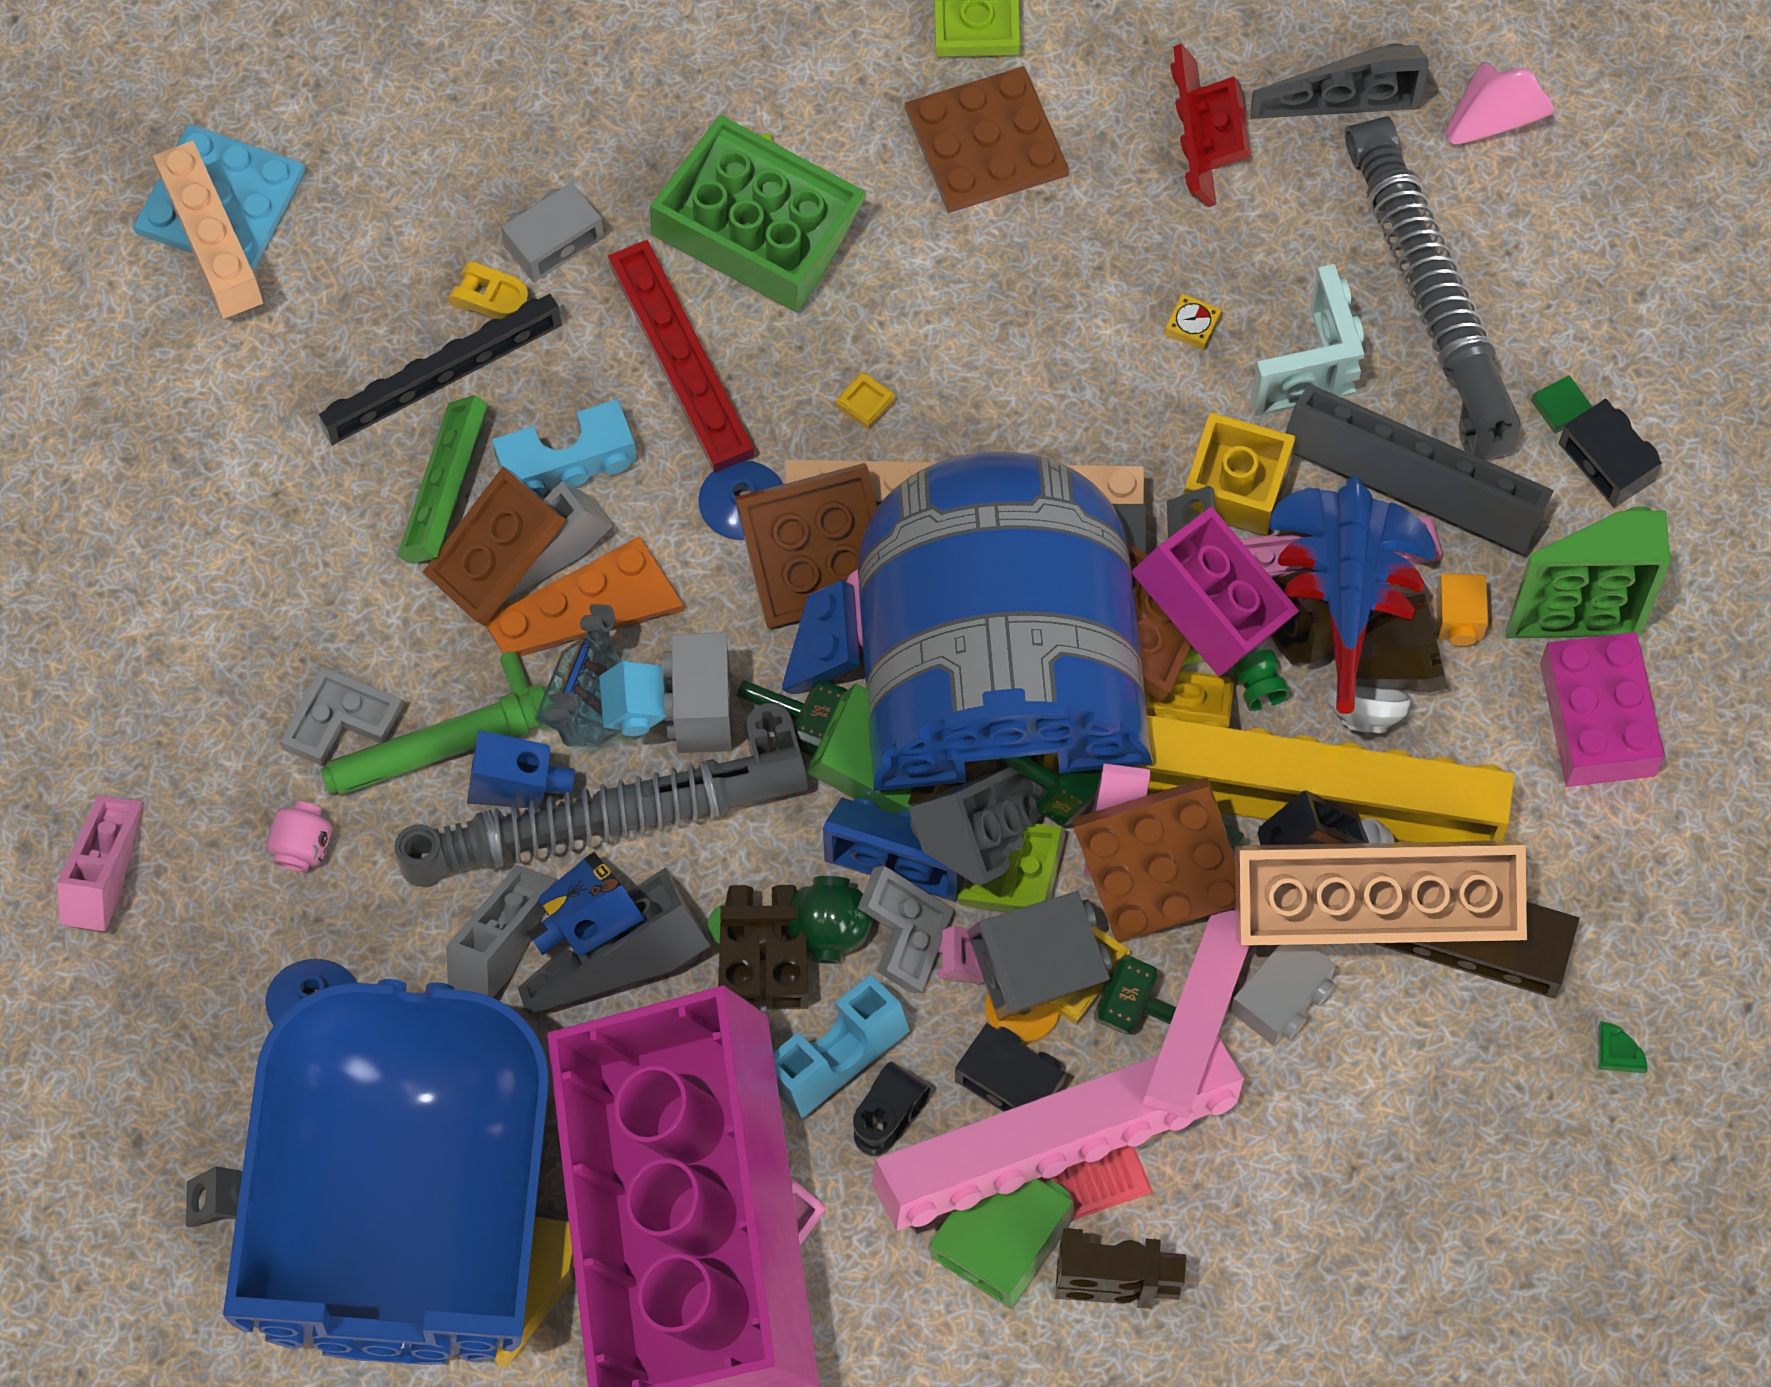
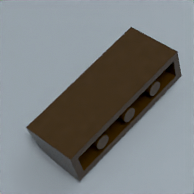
[1375,901,1580,999]

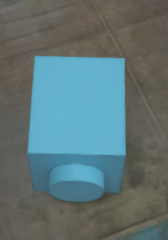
[599,660,666,736]

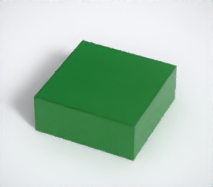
[1531,375,1592,434]

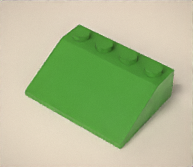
[650,115,866,313]
[1505,506,1671,639]

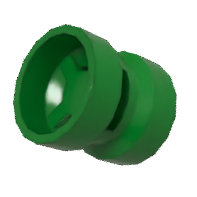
[1232,650,1290,711]

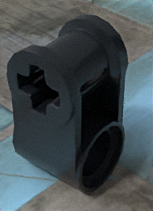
[853,1061,932,1156]

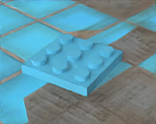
[133,124,306,271]

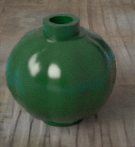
[787,876,873,964]

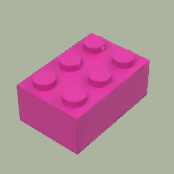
[1131,506,1299,677]
[1540,632,1664,787]

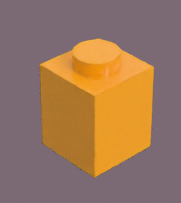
[1436,573,1488,646]

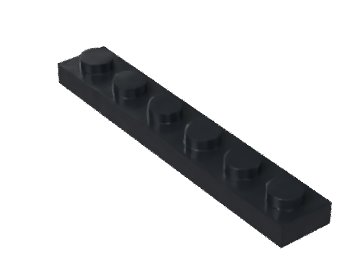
[319,294,562,446]

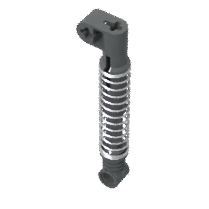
[1345,116,1520,459]
[395,703,808,886]

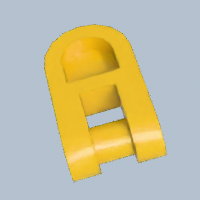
[448,261,529,319]

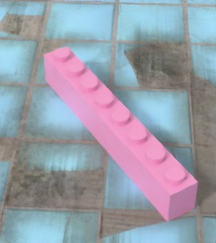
[872,1037,1244,1231]

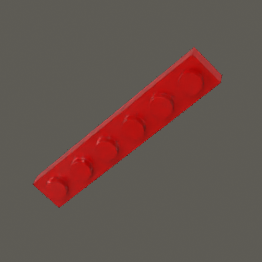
[608,239,755,473]

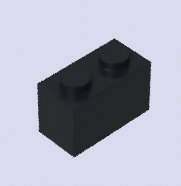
[1559,398,1662,508]
[955,1023,1066,1112]

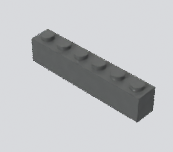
[1285,383,1554,554]

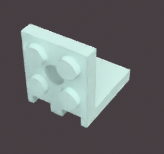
[1250,264,1365,417]

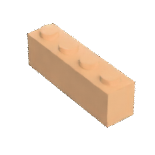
[153,140,263,319]

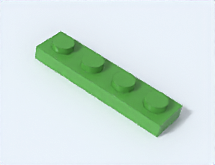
[397,395,488,563]

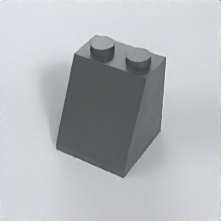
[967,891,1112,1020]

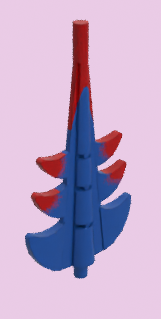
[1269,477,1435,714]

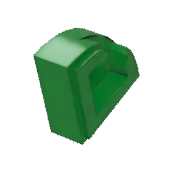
[1598,1021,1647,1073]

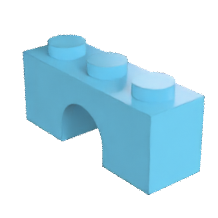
[492,399,637,497]
[773,974,910,1118]

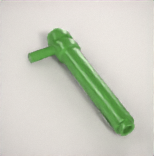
[320,652,556,796]

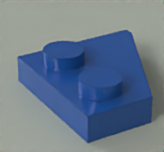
[782,580,860,694]

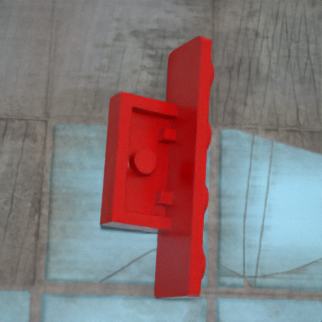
[1170,43,1251,207]

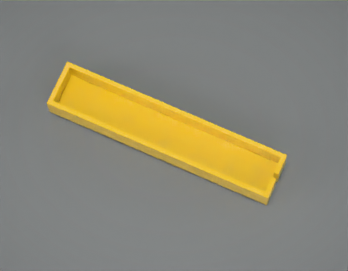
[1044,713,1515,843]

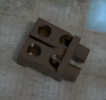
[718,885,809,1010]
[1055,1228,1186,1309]

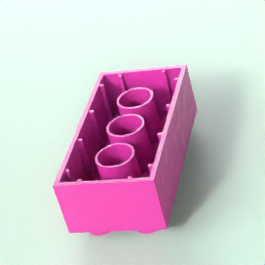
[547,985,820,1387]

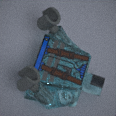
[534,604,641,747]

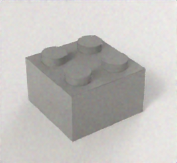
[663,632,732,753]

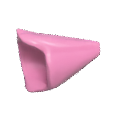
[1445,61,1554,144]

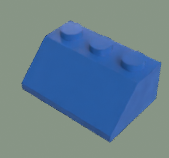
[823,797,964,902]

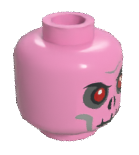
[266,801,332,873]

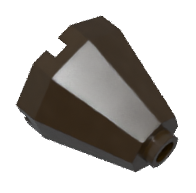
[1271,571,1374,664]
[1356,593,1448,693]

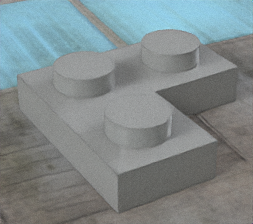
[280,666,404,766]
[858,866,954,993]

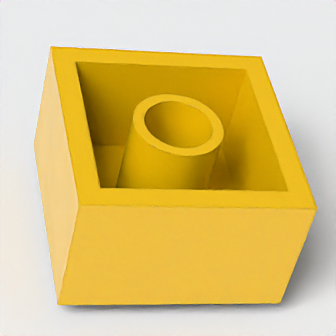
[1184,412,1296,536]

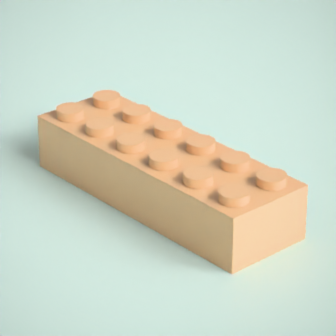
[1235,840,1527,945]

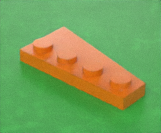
[485,536,684,657]

